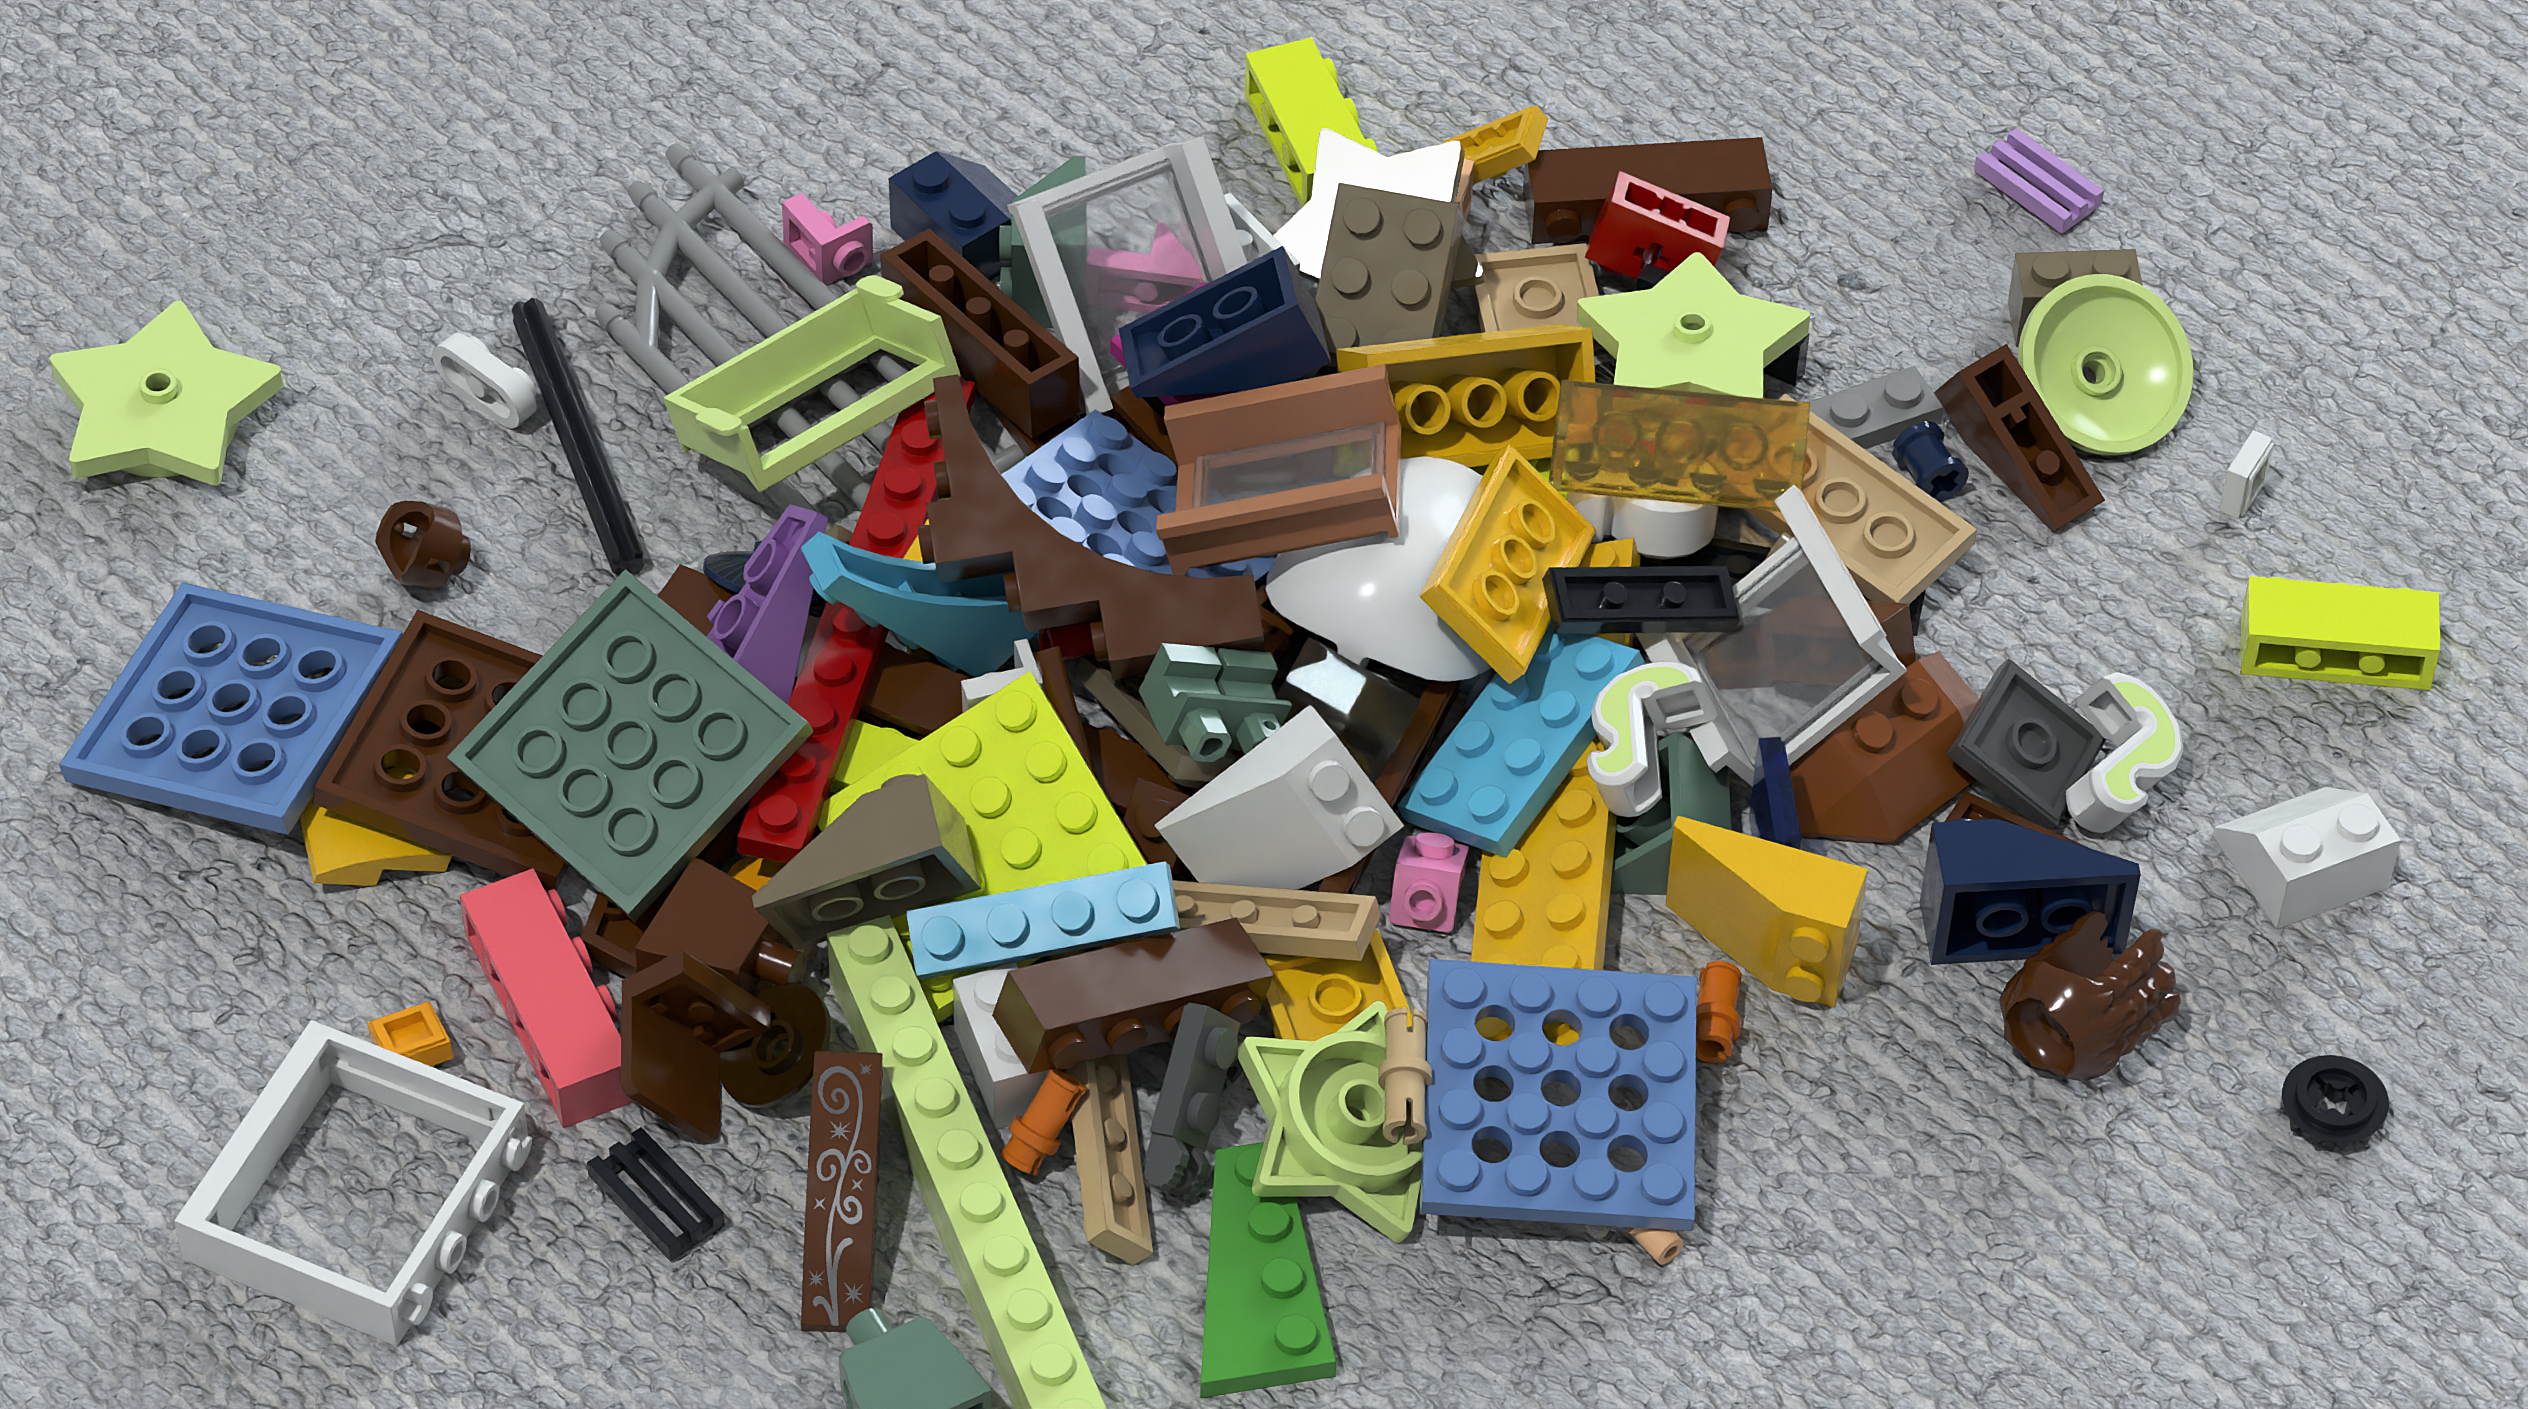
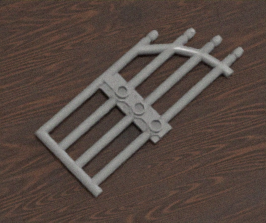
[595,143,1026,531]

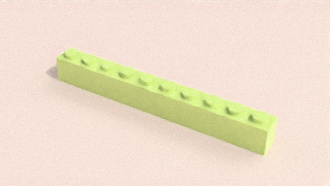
[827,915,1107,1409]

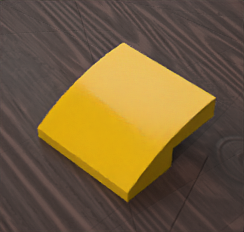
[300,766,452,886]

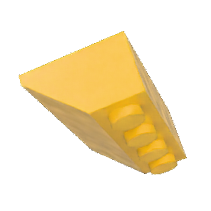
[1336,324,1598,472]

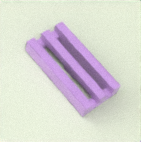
[1974,128,2104,234]

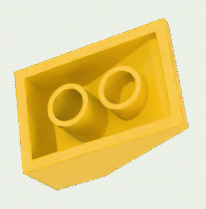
[1665,815,1868,1008]

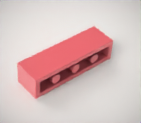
[460,868,635,1128]

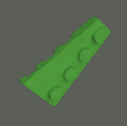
[1200,1142,1336,1398]

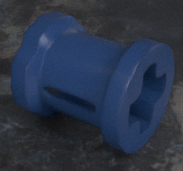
[1892,421,1969,502]

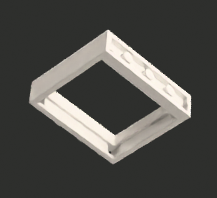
[174,1020,532,1346]

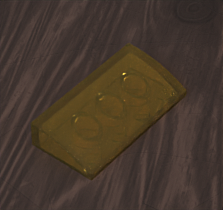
[1549,380,1810,512]

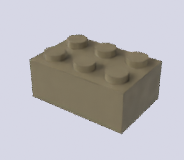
[1315,182,1465,375]

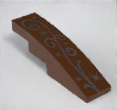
[801,1051,883,1332]

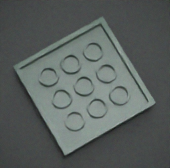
[447,569,814,923]

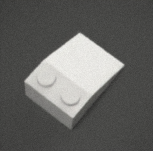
[1155,704,1404,890]

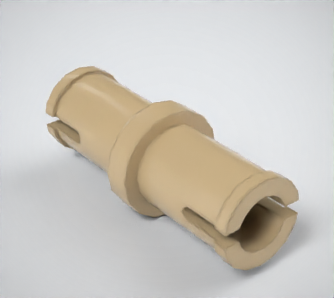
[1378,1007,1432,1145]

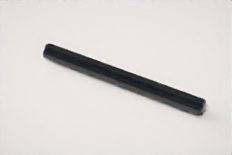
[511,297,645,576]

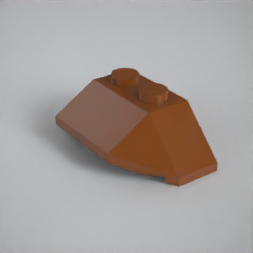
[1758,651,1979,845]

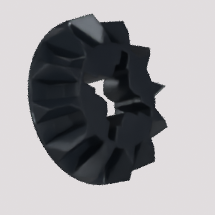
[2280,1055,2389,1152]

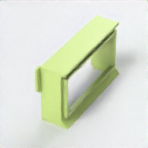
[663,275,961,493]

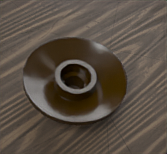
[719,983,831,1108]

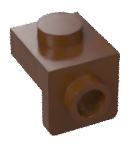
[1122,777,1192,875]

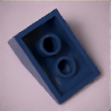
[1119,246,1331,398]
[1919,818,2141,965]

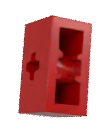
[1585,171,1730,279]

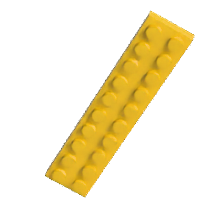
[1471,538,1641,1046]

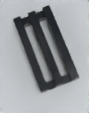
[587,1127,725,1262]

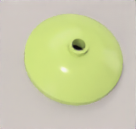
[2018,274,2194,455]

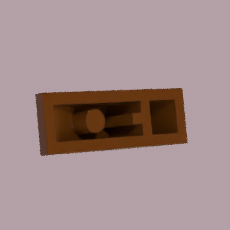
[1934,344,2105,532]

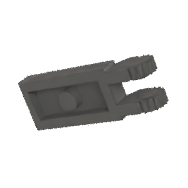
[1142,1002,1241,1202]

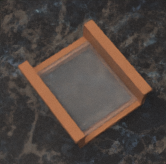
[1156,364,1401,576]

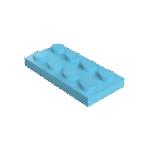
[1397,621,1645,858]

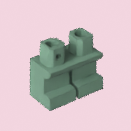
[1138,643,1292,762]

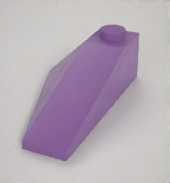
[706,504,828,705]

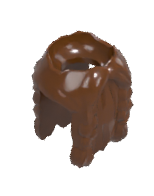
[1999,911,2181,1082]

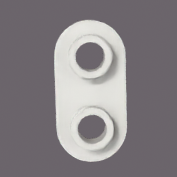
[432,333,537,429]

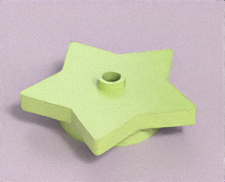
[1577,252,1810,420]
[49,301,284,486]
[1237,1001,1422,1244]

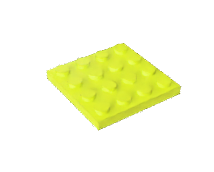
[818,671,1148,1023]

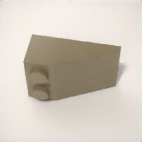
[752,773,981,950]

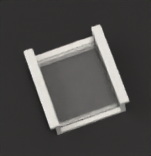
[1007,136,1248,415]
[1636,485,1907,791]

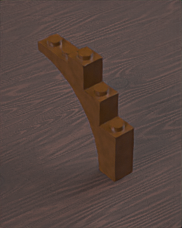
[917,374,1265,680]

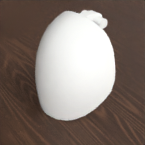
[1265,456,1492,702]

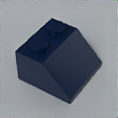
[888,151,1018,281]

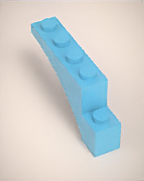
[801,531,1039,677]

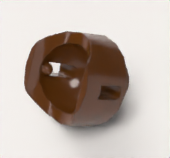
[375,501,471,591]

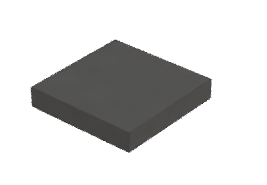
[1946,659,2106,830]

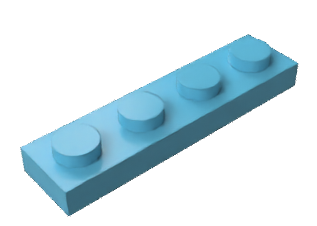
[906,861,1180,980]

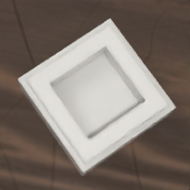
[2219,430,2274,519]

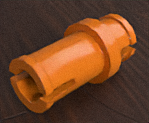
[1696,961,1742,1063]
[999,1068,1088,1176]

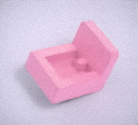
[1389,832,1470,933]

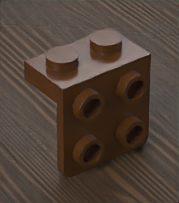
[620,950,771,1144]

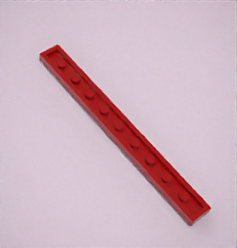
[737,379,975,863]

